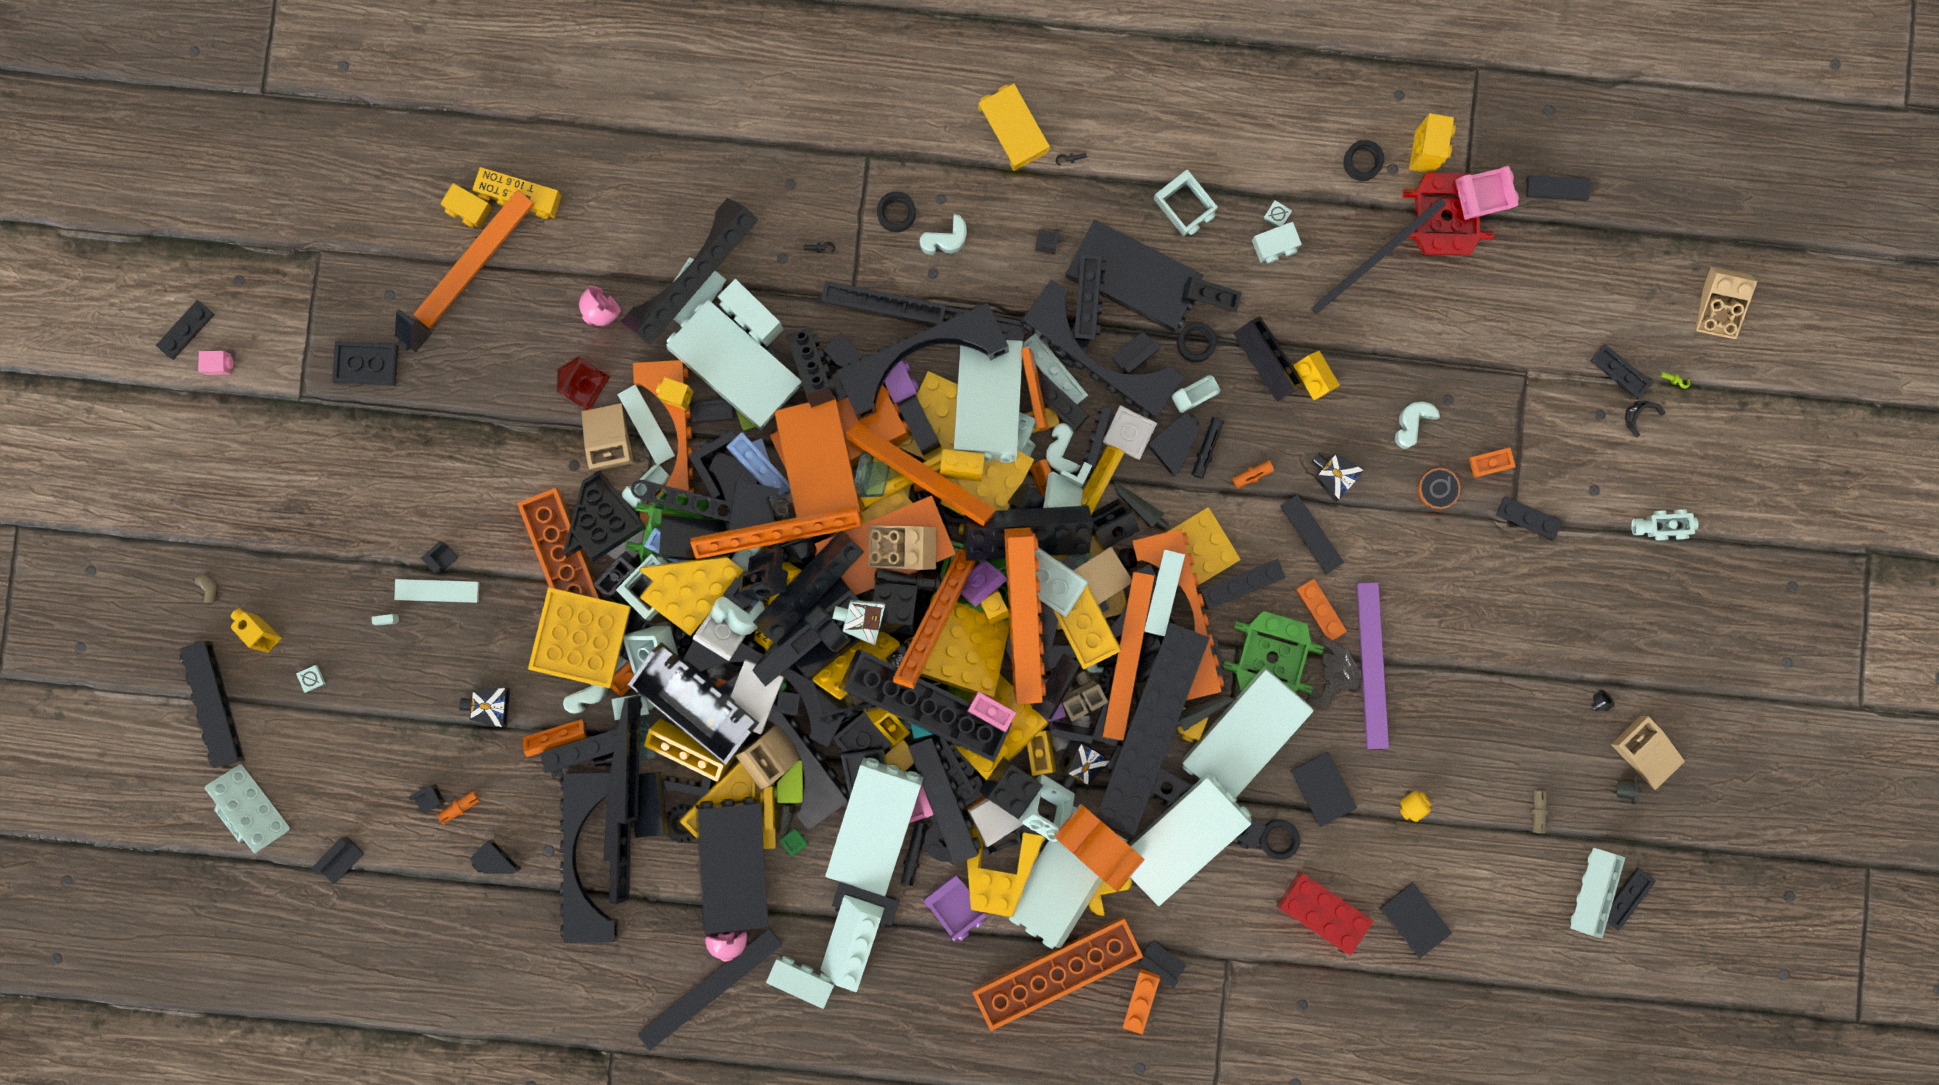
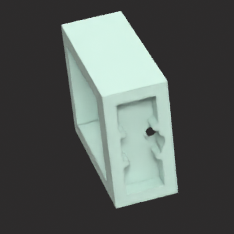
[1154,170,1218,237]
[616,554,668,621]
[1021,774,1075,843]

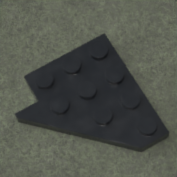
[563,470,646,562]

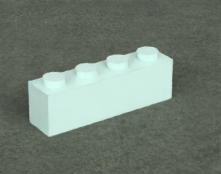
[1570,848,1625,938]

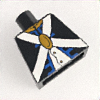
[1311,453,1364,502]
[459,688,510,727]
[1059,740,1110,790]

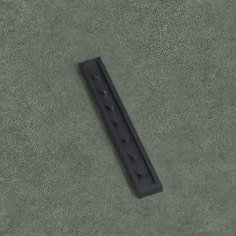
[1312,199,1446,315]
[795,569,942,679]
[637,928,783,1051]

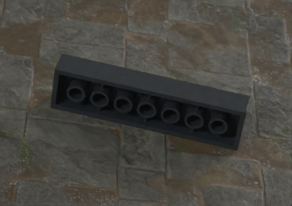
[838,650,1012,762]

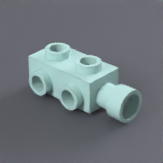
[1631,509,1698,541]

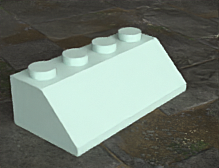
[820,895,884,992]

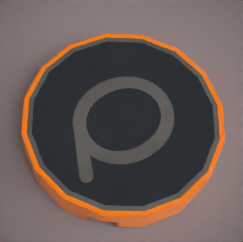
[1418,468,1461,509]

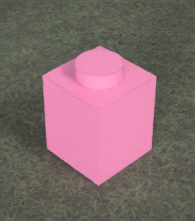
[198,351,234,375]

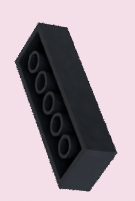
[963,505,1093,561]

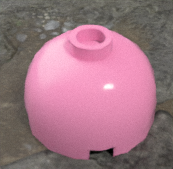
[579,285,621,326]
[705,930,747,961]

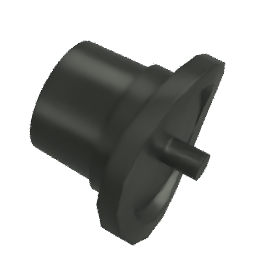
[1617,775,1642,805]

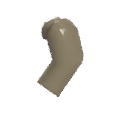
[195,574,217,603]

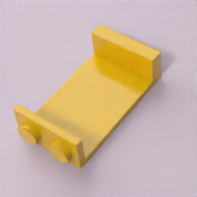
[978,84,1050,171]

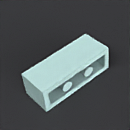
[766,956,835,1009]

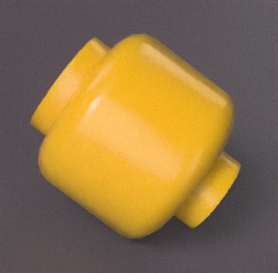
[1400,791,1432,822]

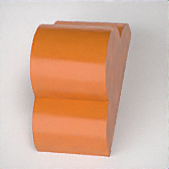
[1053,804,1145,892]

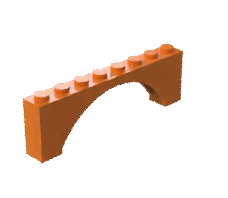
[633,360,695,527]
[1133,529,1224,700]

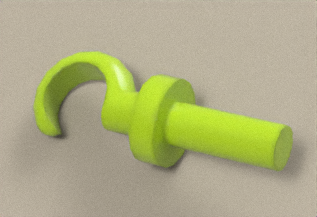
[1660,372,1690,389]

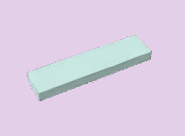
[1022,333,1088,404]
[617,385,676,465]
[1144,550,1185,636]
[394,579,480,603]

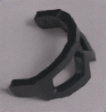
[1625,400,1666,437]
[984,829,1022,855]

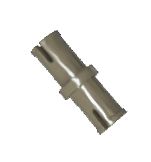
[1531,790,1549,833]

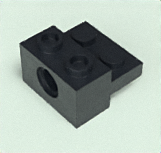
[1092,498,1140,550]
[738,547,788,601]
[593,551,652,606]

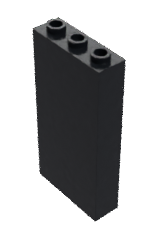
[1065,219,1204,333]
[695,797,768,934]

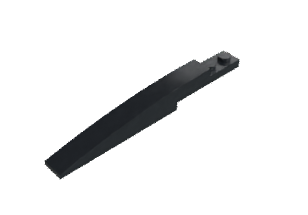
[821,281,1026,341]
[604,695,641,904]

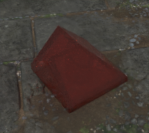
[557,356,610,410]

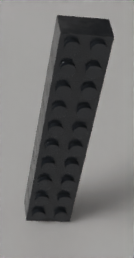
[1096,623,1210,836]

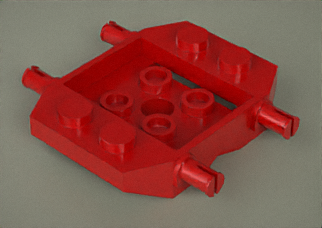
[1402,173,1494,256]

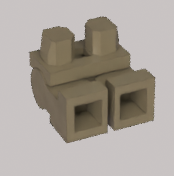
[1062,670,1108,721]

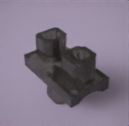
[769,491,796,521]

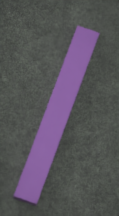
[1356,582,1389,749]

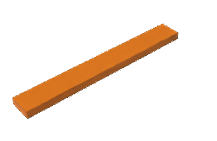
[413,189,535,328]
[845,422,996,526]
[690,506,862,559]
[893,548,977,689]
[1103,572,1154,741]

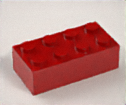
[1276,871,1373,956]

